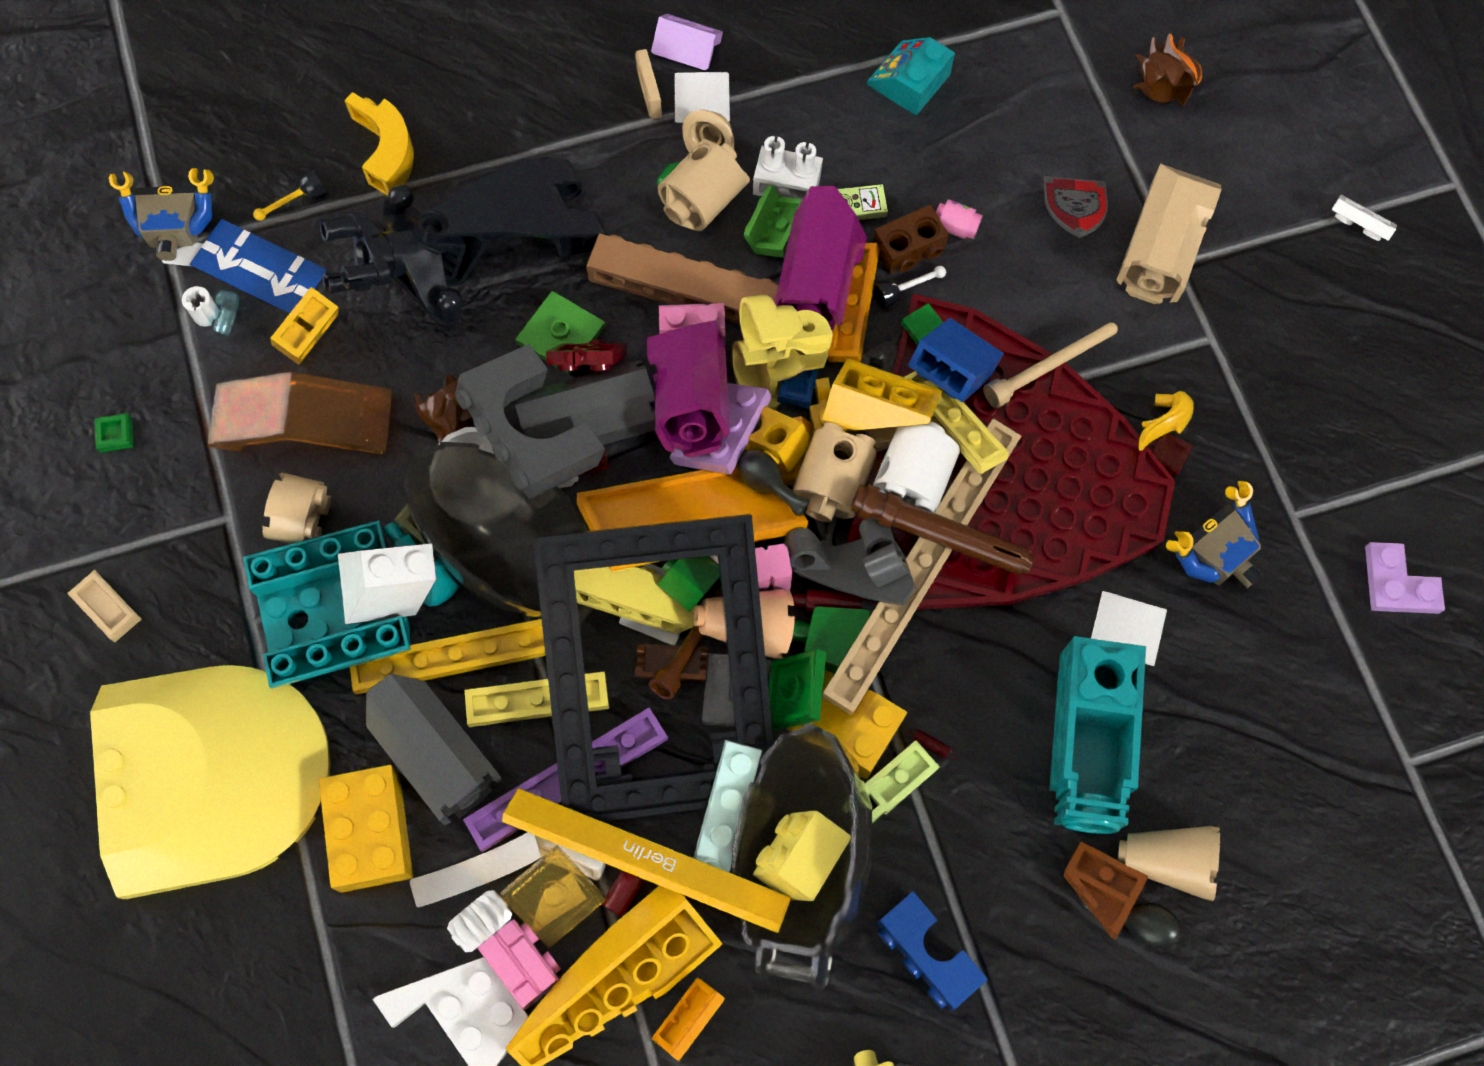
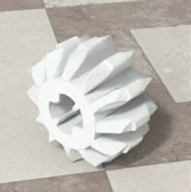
[447,890,512,952]

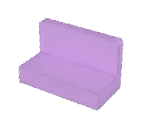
[651,14,723,70]

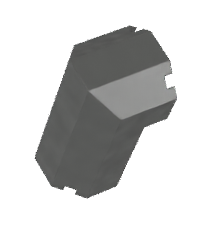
[515,360,655,445]
[366,674,502,825]

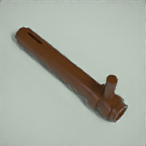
[850,484,1034,575]

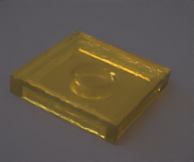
[501,844,606,948]

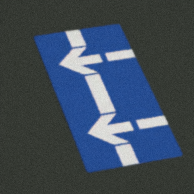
[190,219,327,313]

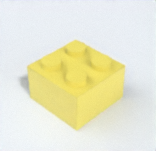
[752,810,852,901]

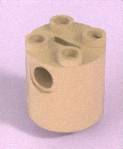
[657,139,750,231]
[792,422,877,522]

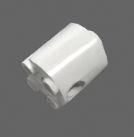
[873,422,960,513]

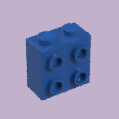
[908,318,1004,403]

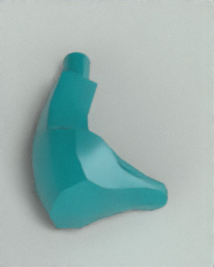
[383,522,460,607]

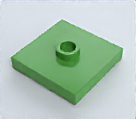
[515,291,606,376]

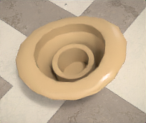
[682,109,734,153]

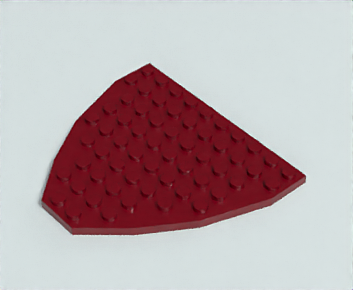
[835,294,1175,610]

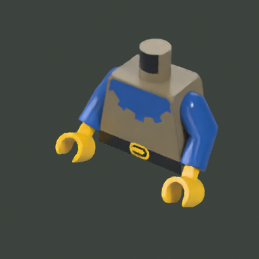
[109,168,214,261]
[1166,481,1262,589]

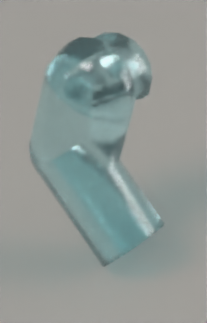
[212,290,239,336]

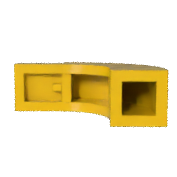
[345,92,414,196]

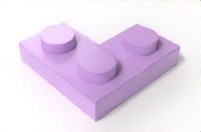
[1365,542,1445,614]

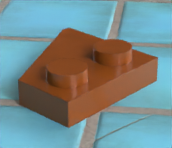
[1064,841,1148,940]

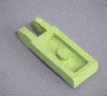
[843,741,940,831]

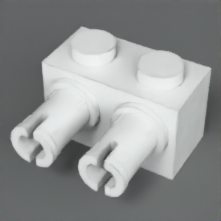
[753,136,823,199]

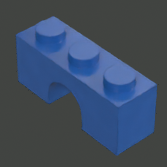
[876,891,988,1011]

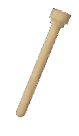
[983,323,1118,408]

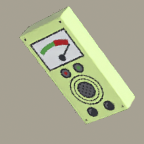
[838,184,888,220]

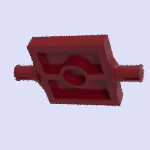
[546,339,627,371]

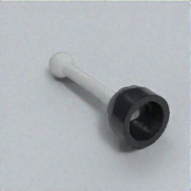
[873,266,946,308]

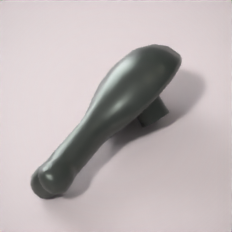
[738,450,809,516]
[1081,901,1182,948]

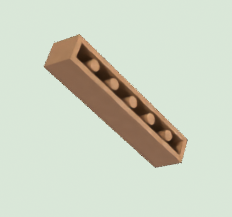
[586,233,779,325]

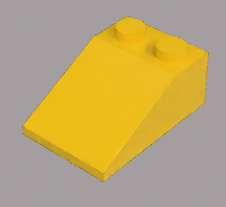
[822,358,942,430]
[786,670,907,779]

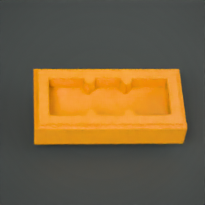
[651,977,725,1061]

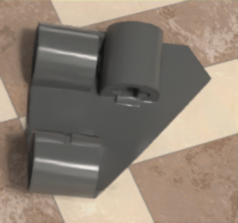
[784,518,916,606]

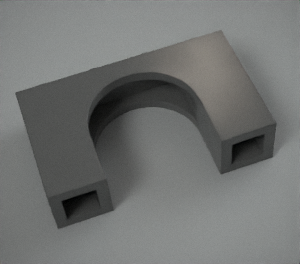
[455,344,605,499]

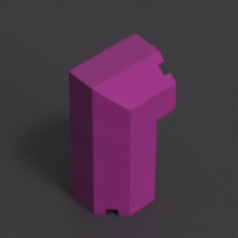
[775,186,867,331]
[647,320,730,458]

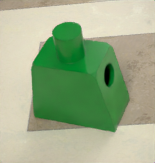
[791,607,871,674]

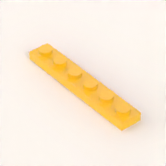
[350,619,545,694]

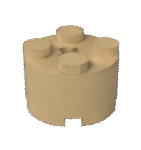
[263,472,331,544]

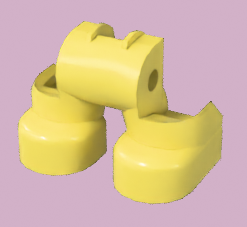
[731,295,833,410]

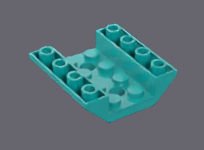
[243,520,411,689]

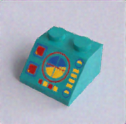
[867,37,955,116]

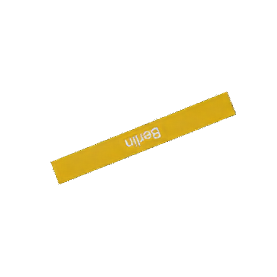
[502,788,791,933]

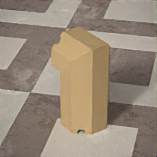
[1116,164,1222,304]

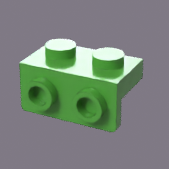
[744,186,803,258]

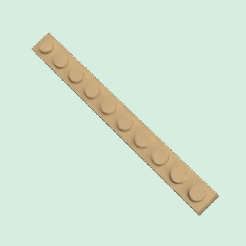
[822,419,1021,715]

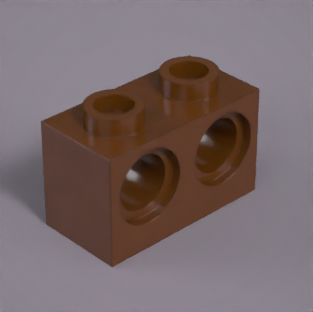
[872,204,949,275]

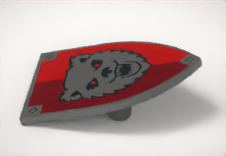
[1043,176,1108,238]

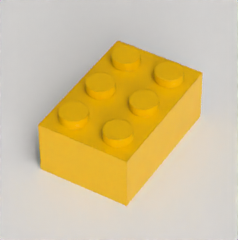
[319,765,413,893]

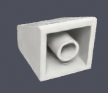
[338,543,436,624]

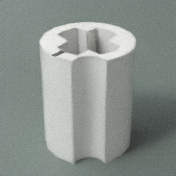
[182,286,220,327]

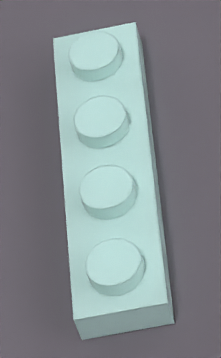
[693,740,762,872]

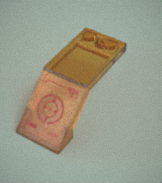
[207,372,392,455]

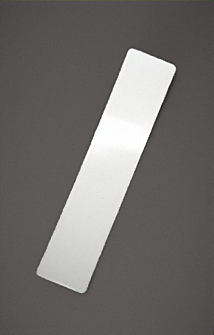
[409,832,541,907]

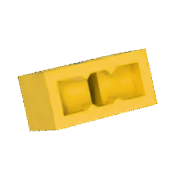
[270,287,339,365]
[742,406,811,472]

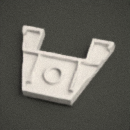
[373,957,529,1066]

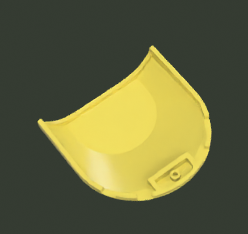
[90,665,331,899]

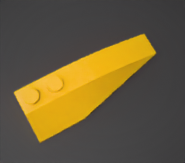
[506,885,722,1066]

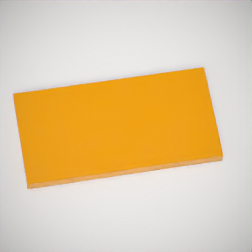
[577,463,808,571]

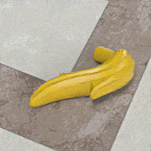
[1139,391,1194,451]

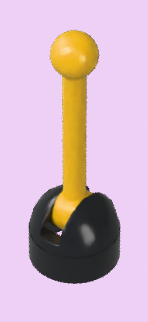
[253,170,327,221]

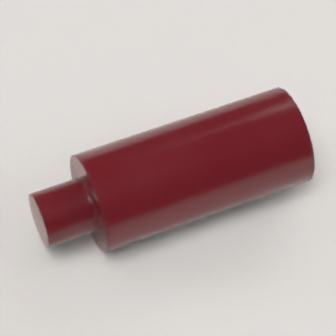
[793,589,862,614]
[601,870,646,918]

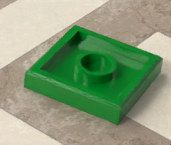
[769,649,826,731]

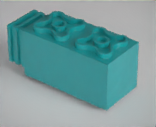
[1049,636,1146,834]

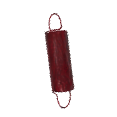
[905,729,958,760]

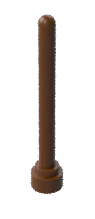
[649,584,722,699]

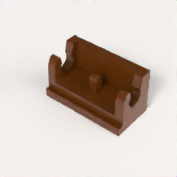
[635,643,708,682]

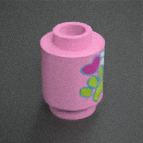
[936,199,983,239]

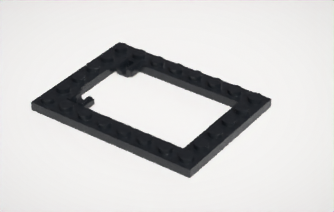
[533,514,779,822]

